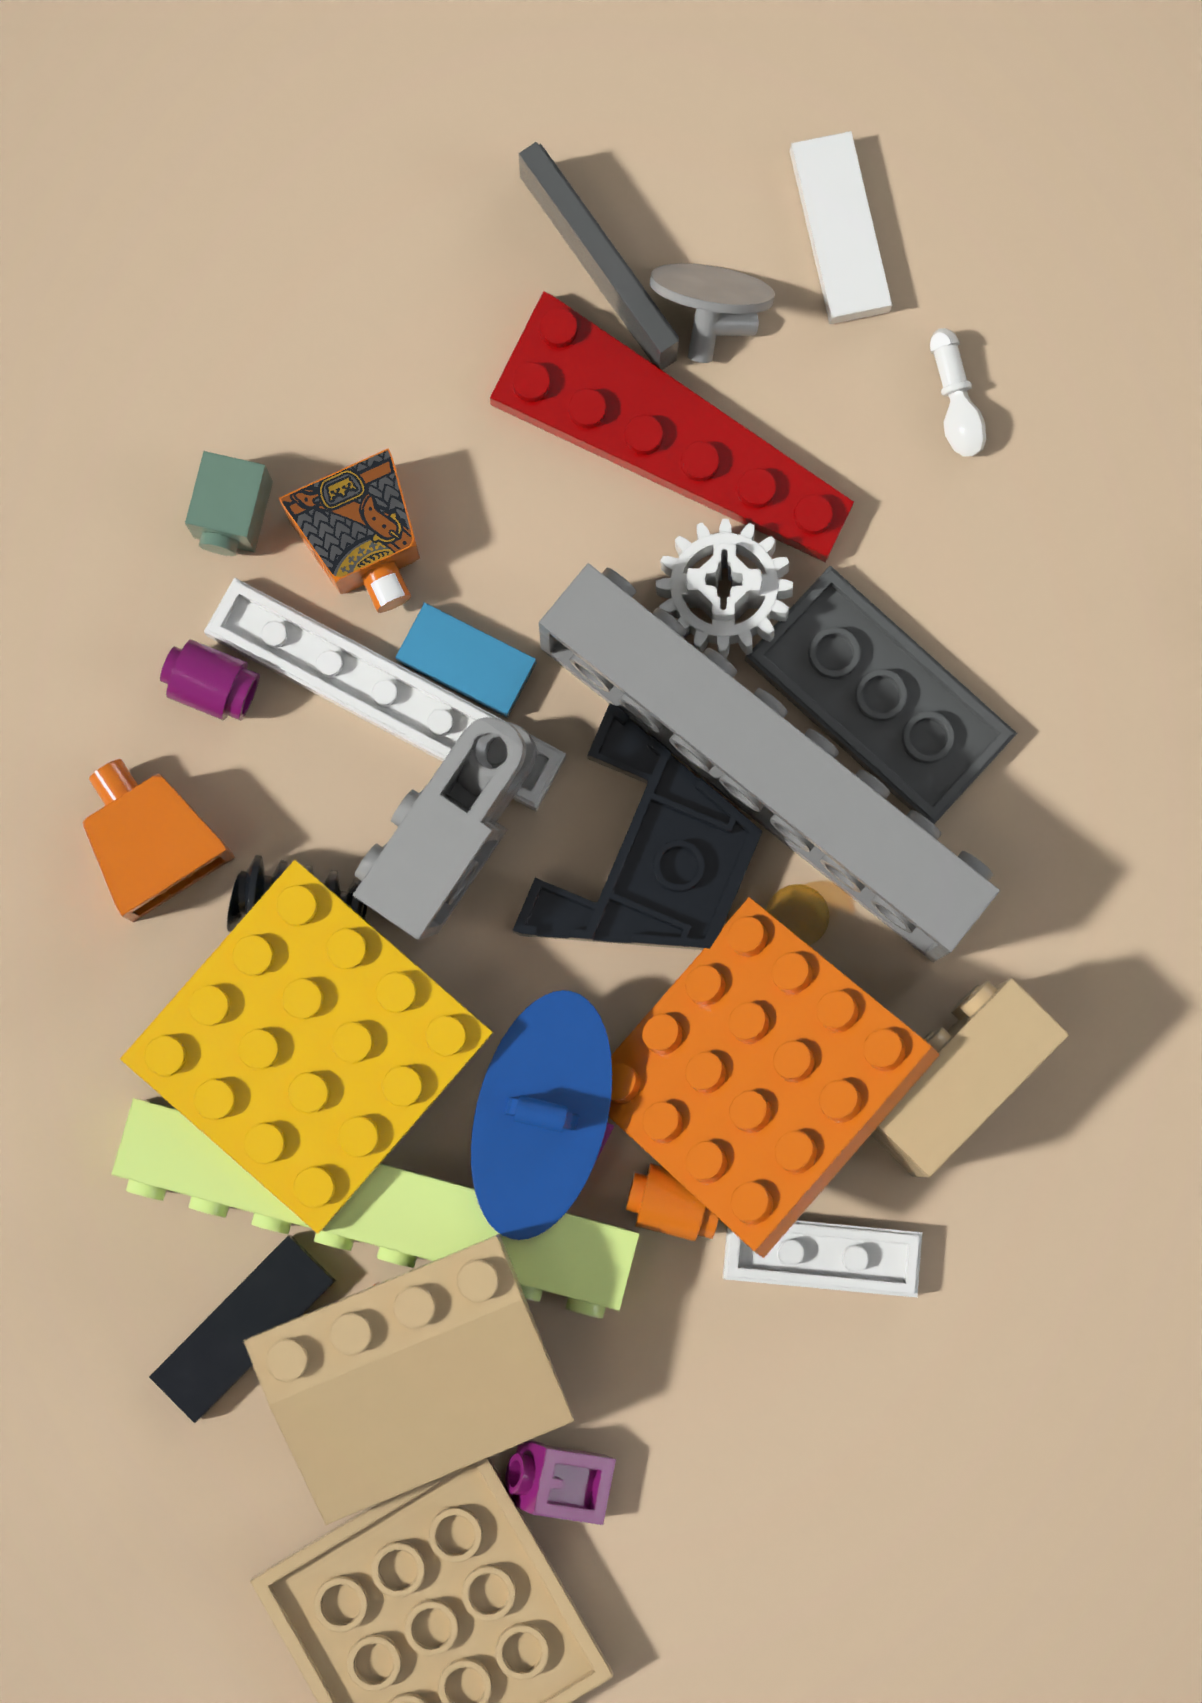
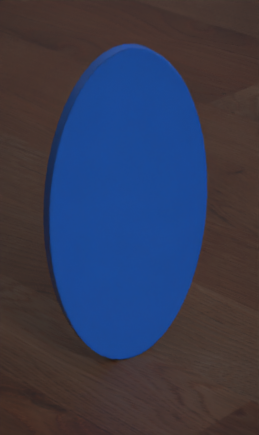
[471,990,612,1240]

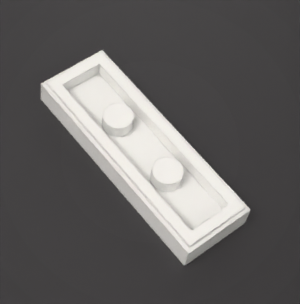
[790,131,892,324]
[723,1220,923,1298]

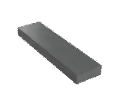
[519,141,679,370]

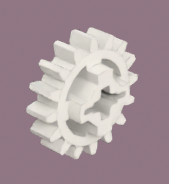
[656,519,793,659]

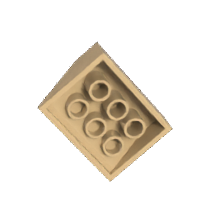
[244,1234,574,1525]

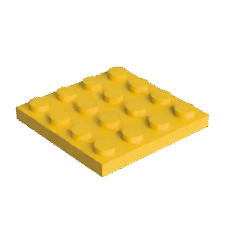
[120,860,494,1234]

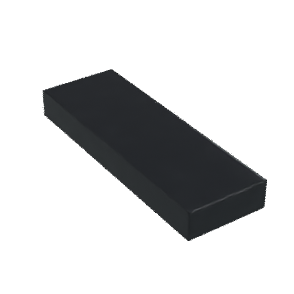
[149,1235,336,1423]

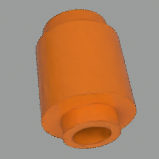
[626,1163,719,1242]

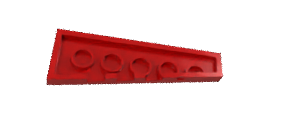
[490,291,854,563]

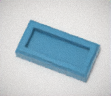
[395,602,537,718]

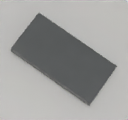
[745,566,1017,824]

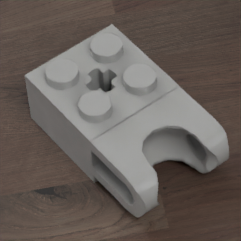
[353,717,537,940]

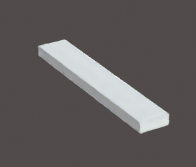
[204,577,566,812]

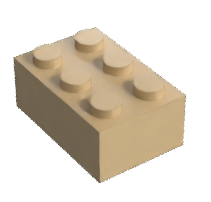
[871,978,1069,1177]

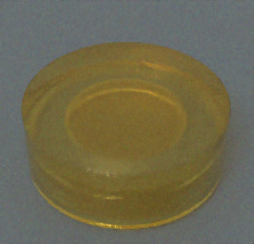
[765,884,830,946]

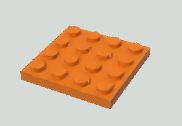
[608,897,940,1258]

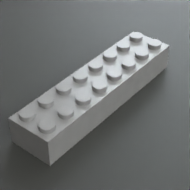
[539,563,1000,962]

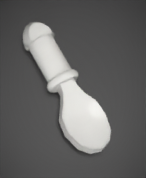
[930,328,986,456]

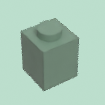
[185,451,273,556]

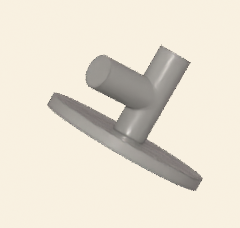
[650,263,775,363]

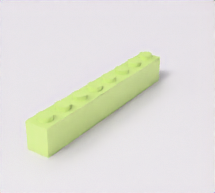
[111,1098,640,1319]

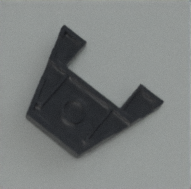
[513,703,763,950]

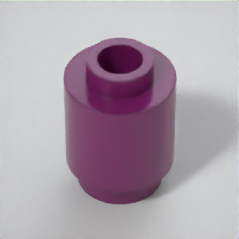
[160,639,260,721]

